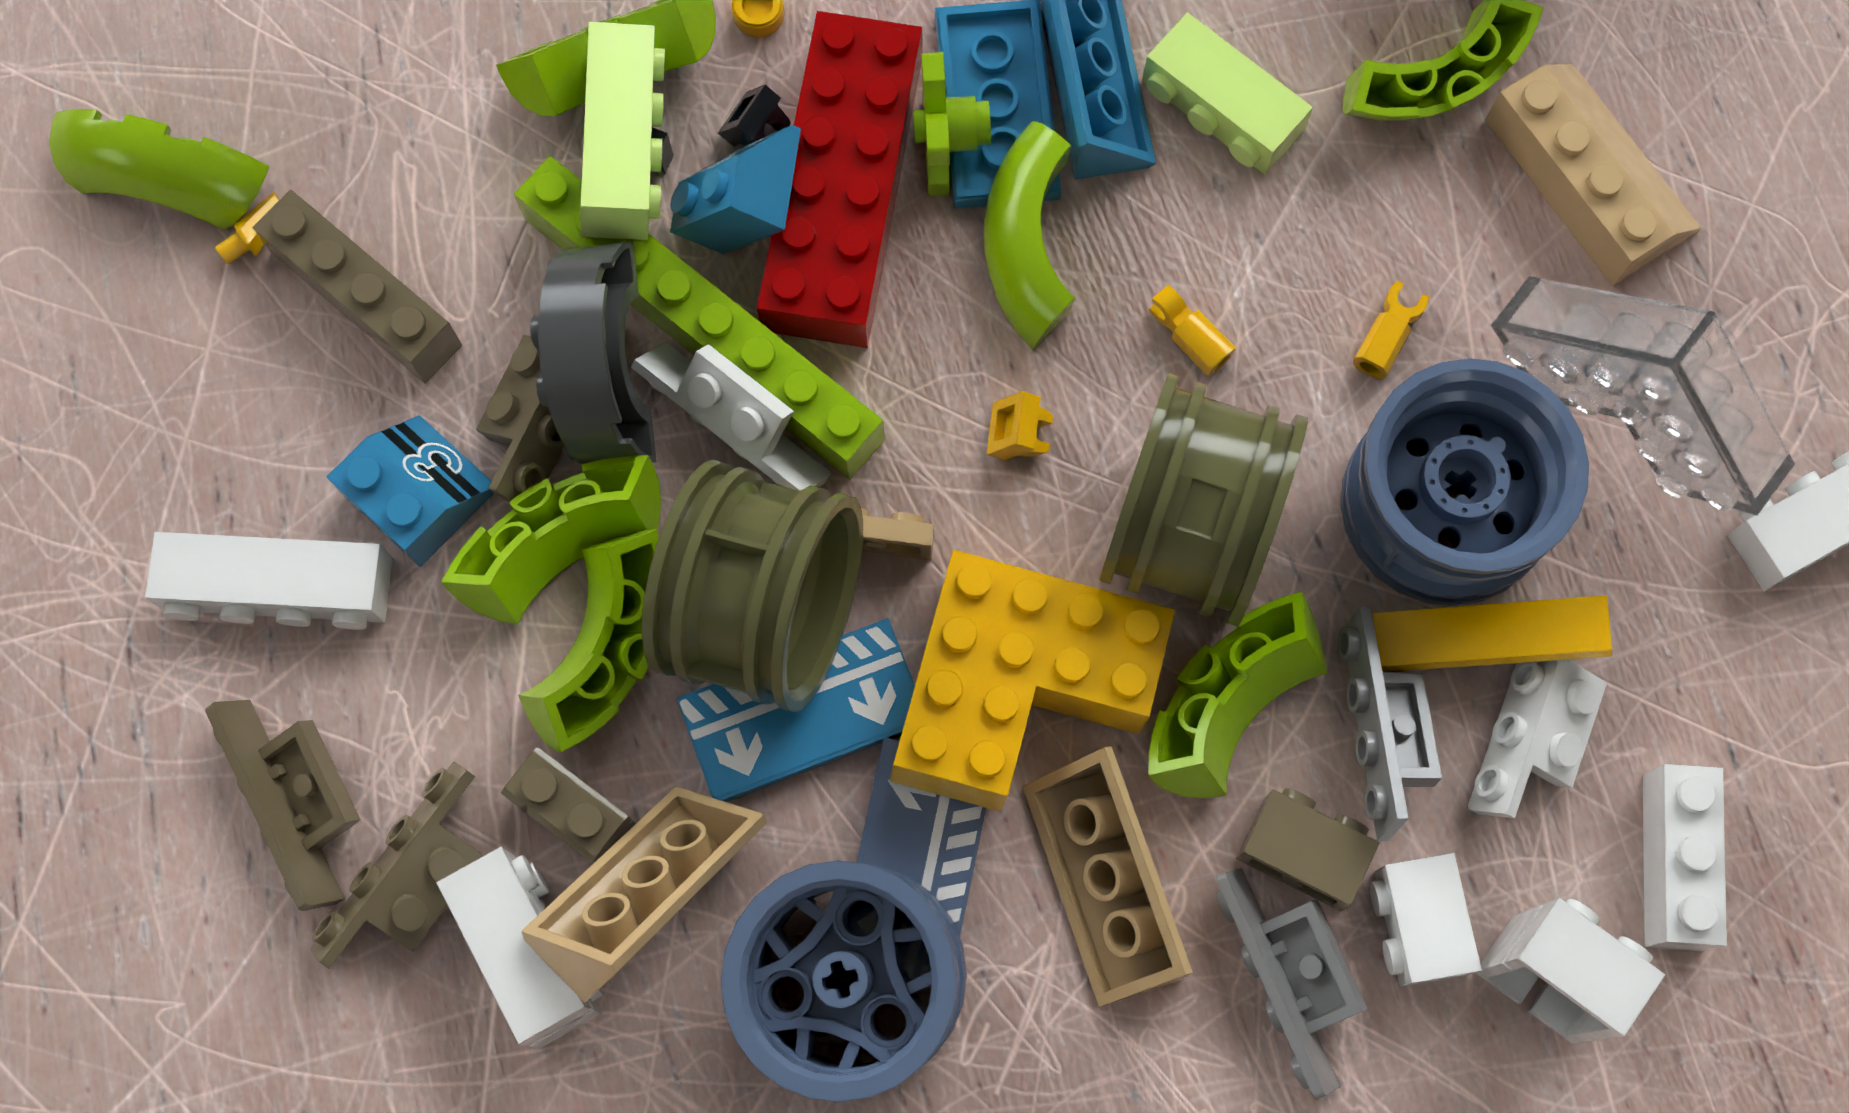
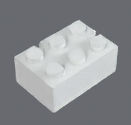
[436,847,603,1049]
[1476,898,1666,1044]

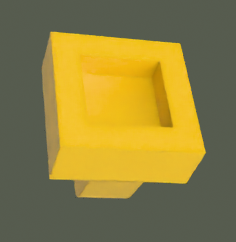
[986,391,1053,460]

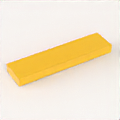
[1372,595,1613,672]

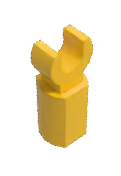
[1353,281,1429,380]
[1149,285,1236,377]

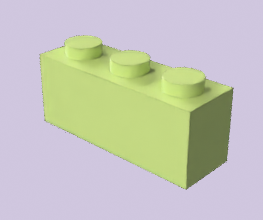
[1142,12,1313,175]

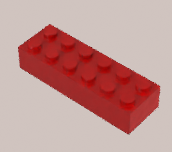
[757,11,923,348]

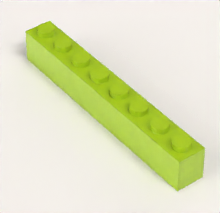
[514,155,885,481]

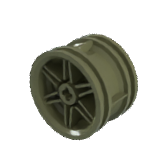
[642,460,863,712]

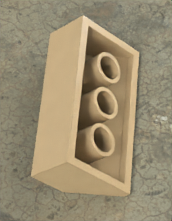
[1485,63,1701,286]

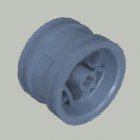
[721,860,967,1102]

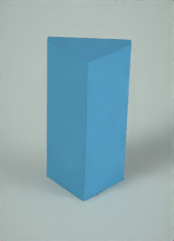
[1040,0,1156,180]

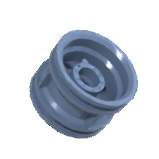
[1340,358,1589,606]

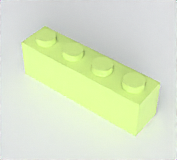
[580,21,665,240]

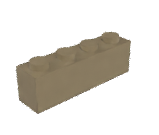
[252,189,462,384]

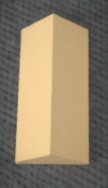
[1022,746,1193,1007]
[521,787,767,1003]

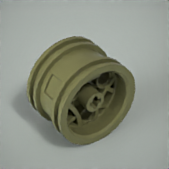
[1099,373,1308,627]

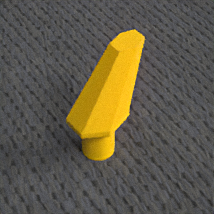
[215,191,280,264]

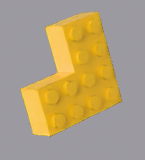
[890,549,1175,812]

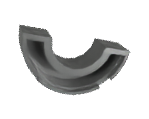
[530,241,657,465]

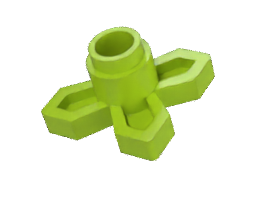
[913,52,991,196]

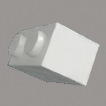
[1370,853,1482,987]

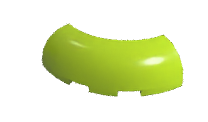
[496,0,716,116]
[1342,0,1544,121]
[49,109,270,230]
[983,121,1075,350]
[441,455,661,625]
[518,529,659,752]
[1148,591,1328,798]

